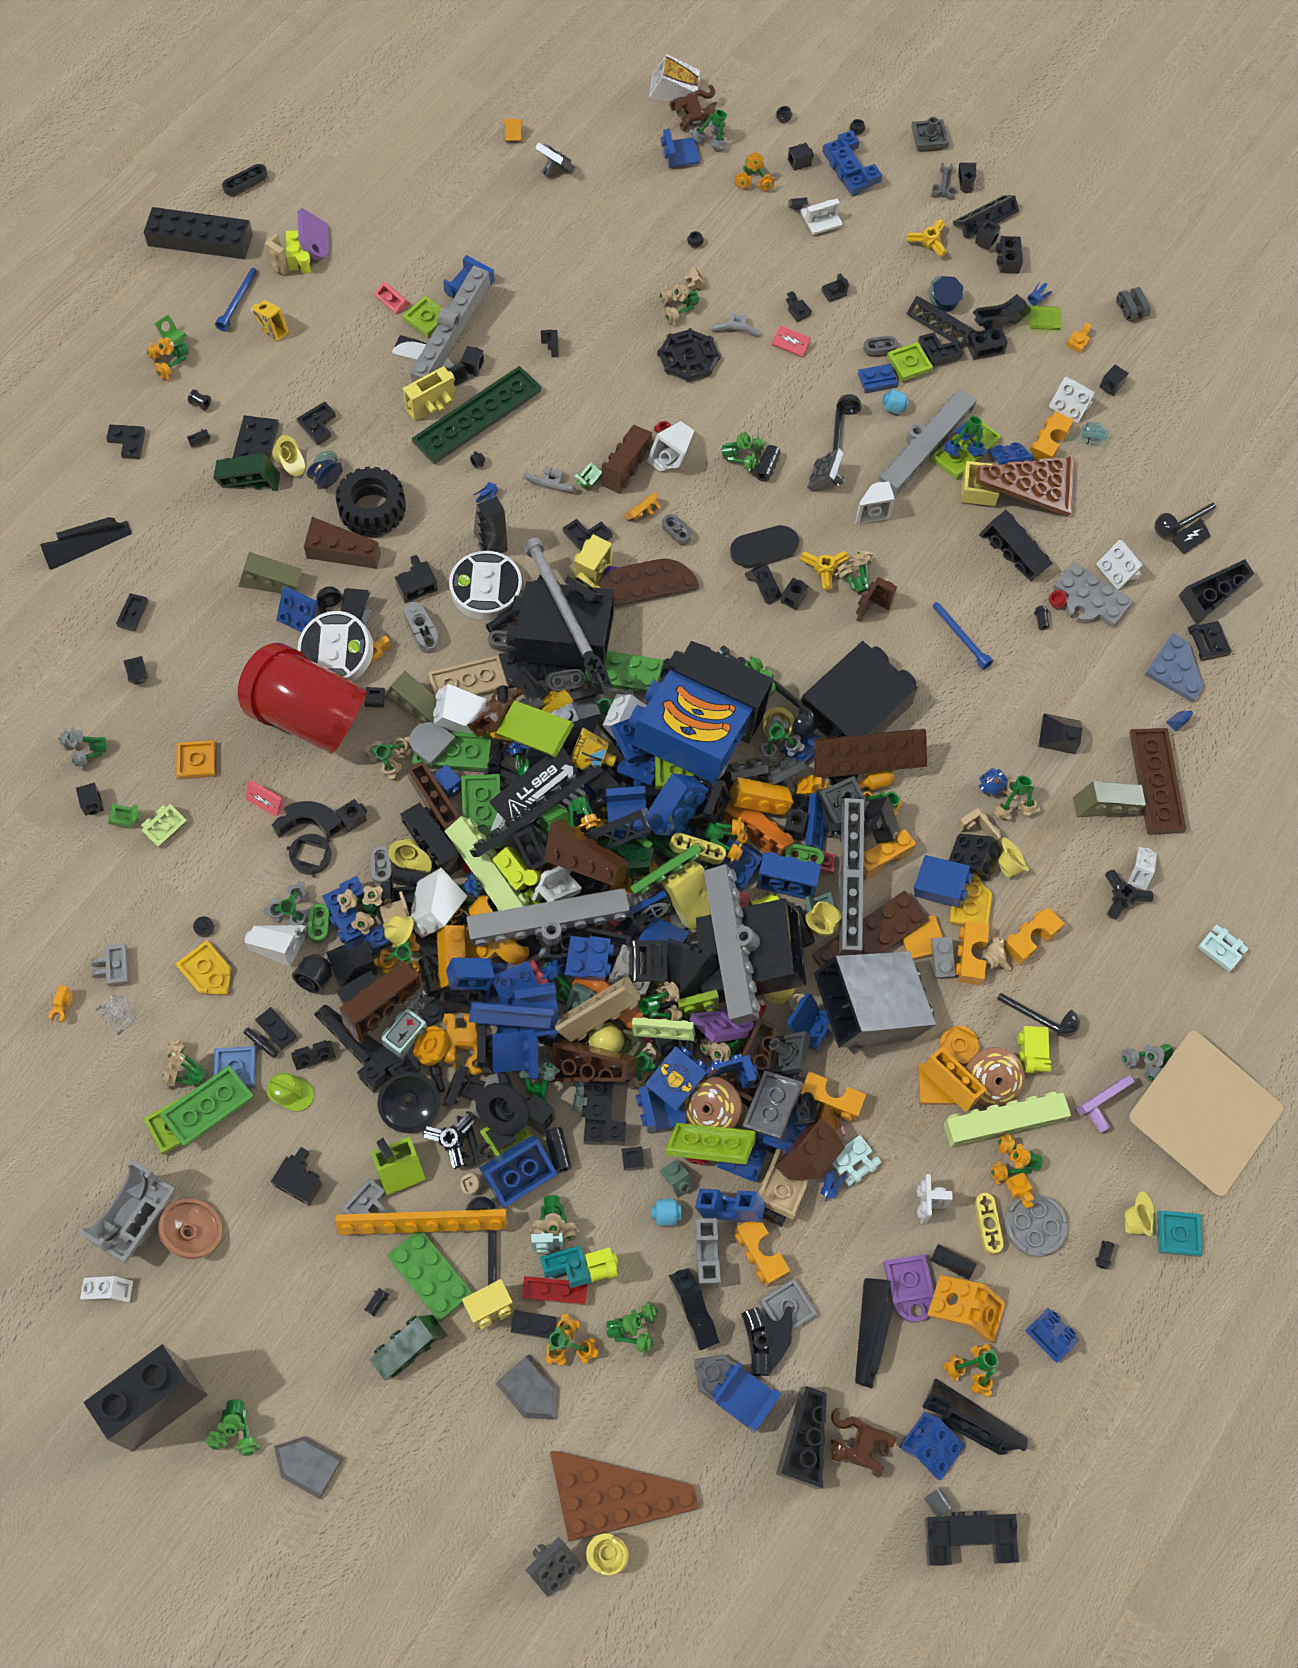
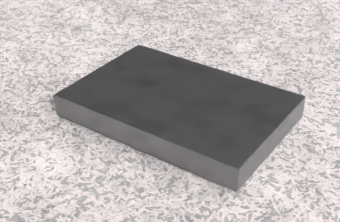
[743,1070,804,1141]

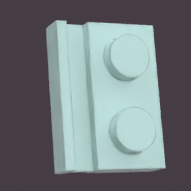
[531,1233,563,1254]

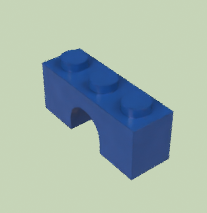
[695,1189,766,1222]

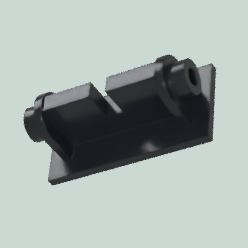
[291,1040,336,1070]
[794,1092,821,1125]

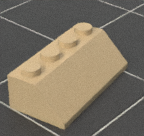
[555,975,641,1042]

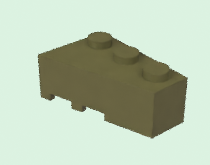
[238,552,302,593]
[385,671,437,724]
[1073,781,1146,818]

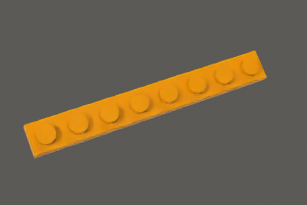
[335,1209,507,1235]

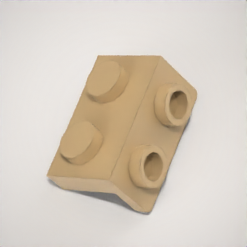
[265,234,289,276]

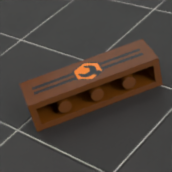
[407,760,460,837]

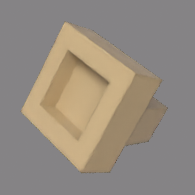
[685,266,706,290]

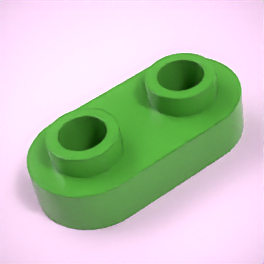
[785,844,824,865]
[308,903,330,943]

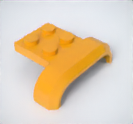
[464,895,529,965]

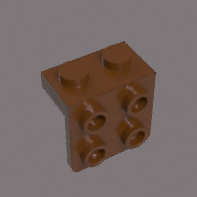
[856,577,897,622]

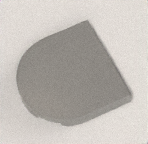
[409,722,456,765]

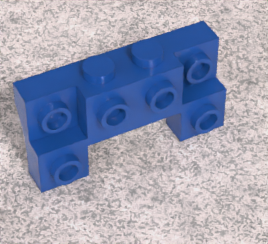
[822,130,882,196]
[322,876,392,955]

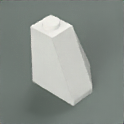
[647,421,694,471]
[244,925,308,967]

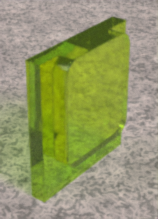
[1029,305,1061,330]

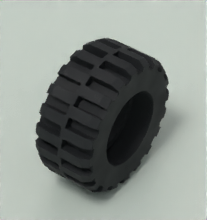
[336,466,406,537]

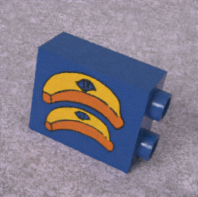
[628,670,753,784]

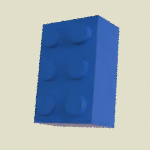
[646,773,709,836]
[756,852,821,900]
[479,1135,557,1208]

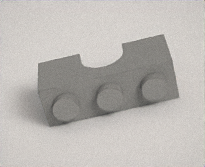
[695,1218,721,1288]

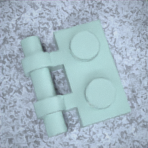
[1197,924,1249,972]
[831,1135,881,1187]

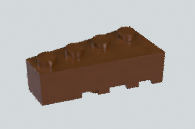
[602,425,654,494]
[304,517,381,569]
[544,819,628,886]
[340,961,421,1045]
[728,1017,777,1108]
[548,1039,637,1082]

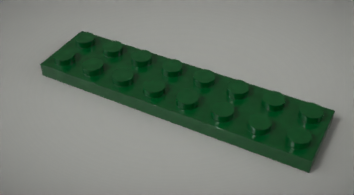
[412,366,541,464]

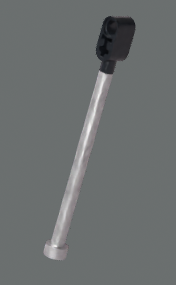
[524,538,612,694]

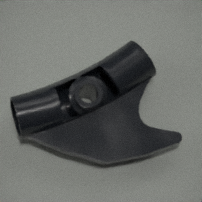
[741,1306,793,1376]

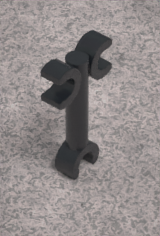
[457,1111,493,1168]

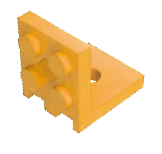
[927,1275,1006,1343]

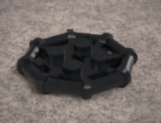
[657,328,721,382]

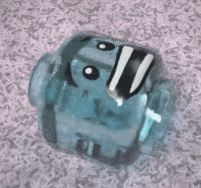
[1080,422,1107,445]

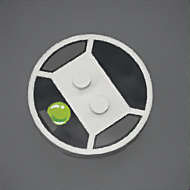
[449,551,522,620]
[298,611,373,682]

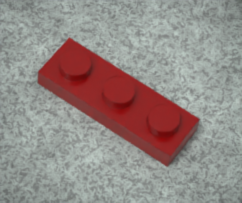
[522,1276,588,1305]

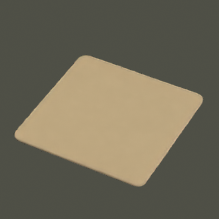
[1129,1031,1283,1196]

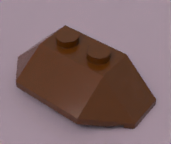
[774,1105,845,1180]

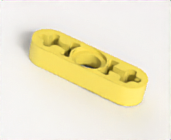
[670,833,726,865]
[975,1193,1004,1255]

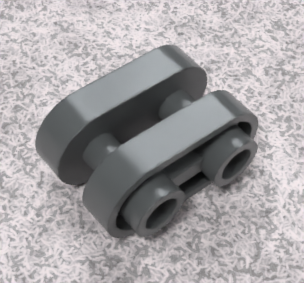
[1116,287,1150,321]
[545,669,585,691]

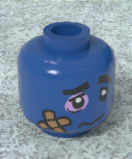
[979,768,1008,796]

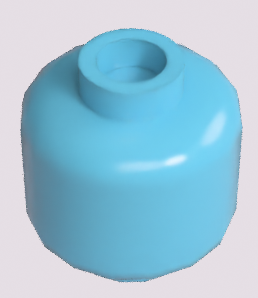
[882,389,909,415]
[651,1199,681,1226]

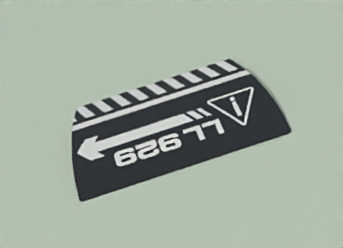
[489,747,586,832]

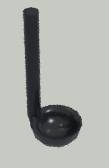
[833,394,862,451]
[1154,503,1216,539]
[316,586,343,615]
[773,680,818,738]
[997,993,1080,1038]
[466,1196,496,1285]

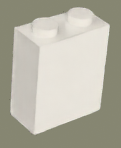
[433,684,486,734]

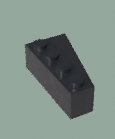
[473,496,508,553]
[979,510,1053,582]
[1178,559,1255,625]
[587,765,650,810]
[400,802,462,876]
[544,927,631,964]
[776,1386,827,1489]

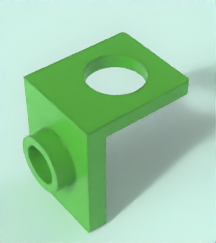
[154,314,187,343]

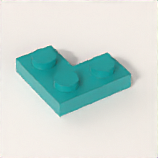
[540,1245,591,1288]

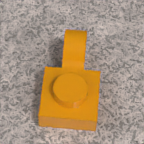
[1066,322,1092,353]
[369,635,392,665]
[796,775,828,797]
[48,985,73,1023]
[1004,1173,1034,1209]

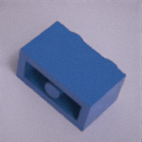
[446,957,495,990]

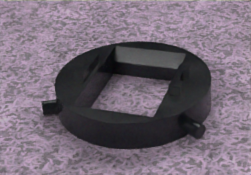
[287,834,332,878]

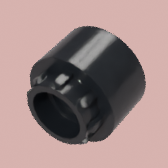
[292,954,332,994]

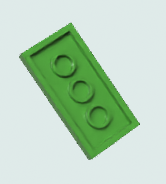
[584,651,664,693]
[412,732,492,772]
[461,774,502,850]
[630,844,702,894]
[160,1065,254,1148]
[387,1232,473,1323]

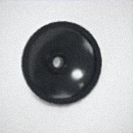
[377,1071,440,1133]

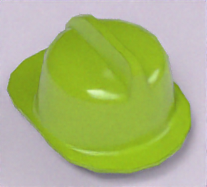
[267,1073,314,1112]

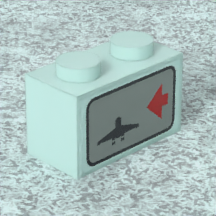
[381,1008,427,1059]

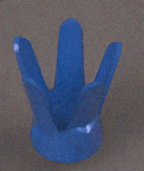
[1027,282,1052,306]
[473,482,499,503]
[820,1170,845,1201]

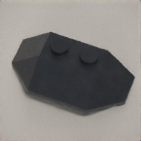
[550,697,602,751]

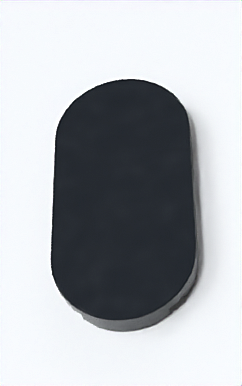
[730,525,799,568]

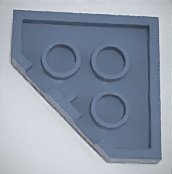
[1145,633,1204,703]

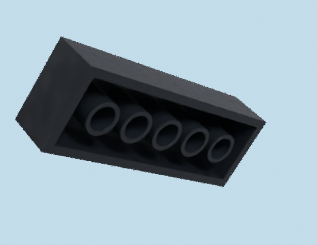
[144,207,253,260]

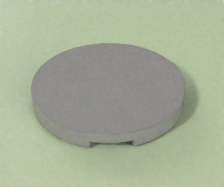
[1004,1193,1067,1257]

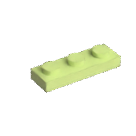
[632,1017,695,1041]

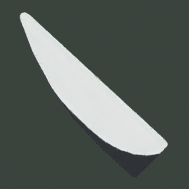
[392,335,454,368]

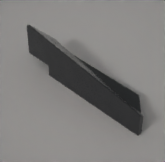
[40,517,131,570]
[341,588,372,627]
[314,1005,401,1075]
[855,1278,894,1389]
[922,1378,1028,1455]

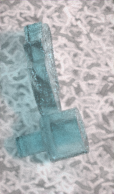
[572,1081,586,1111]

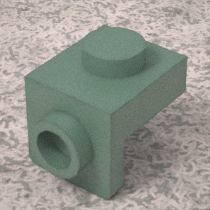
[805,892,838,913]
[660,1159,694,1197]

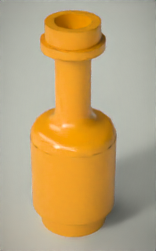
[857,770,895,791]

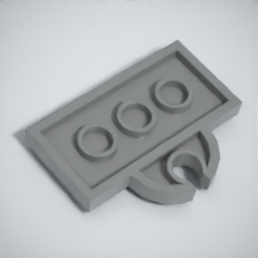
[1053,562,1134,627]

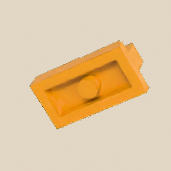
[624,492,661,521]

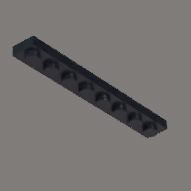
[469,764,603,857]

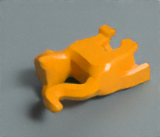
[441,1013,482,1075]

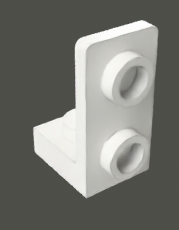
[1128,847,1157,891]
[80,1276,133,1303]

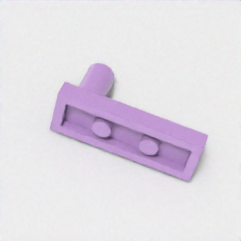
[1075,1075,1135,1133]

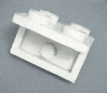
[801,199,842,235]
[1049,376,1095,423]
[1096,540,1143,589]
[532,866,582,902]
[916,1174,952,1224]

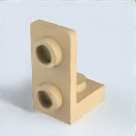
[957,808,1001,844]

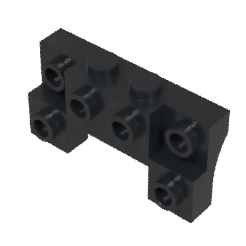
[581,1079,630,1145]
[925,1511,1019,1566]

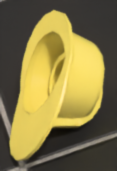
[272,435,305,476]
[998,838,1029,878]
[388,839,432,872]
[383,915,414,948]
[1125,1191,1154,1237]

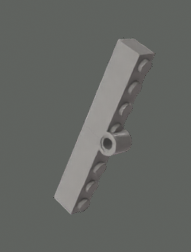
[410,265,491,383]
[878,389,977,498]
[838,798,864,955]
[704,864,760,1025]
[467,888,630,947]

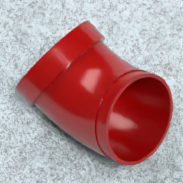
[238,643,367,755]

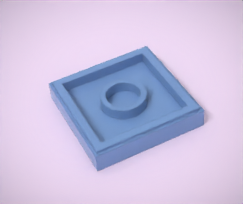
[214,1046,257,1088]

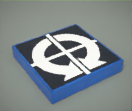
[629,890,675,926]

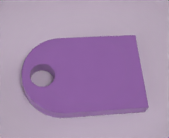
[298,208,329,260]
[690,1009,754,1043]
[883,1254,934,1323]

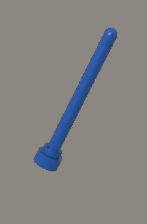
[215,268,257,331]
[933,602,993,670]

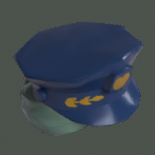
[929,275,964,311]
[307,451,343,489]

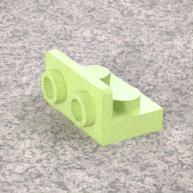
[140,804,187,847]

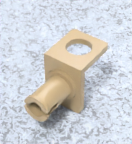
[380,891,410,924]

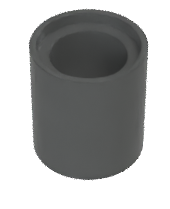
[924,1487,954,1517]

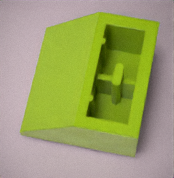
[370,1136,426,1196]

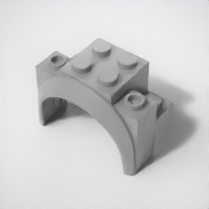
[80,1160,176,1264]

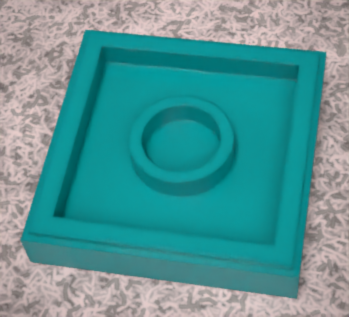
[1157,1210,1202,1257]

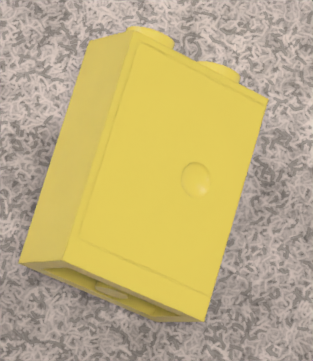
[403,366,456,421]
[662,861,711,930]

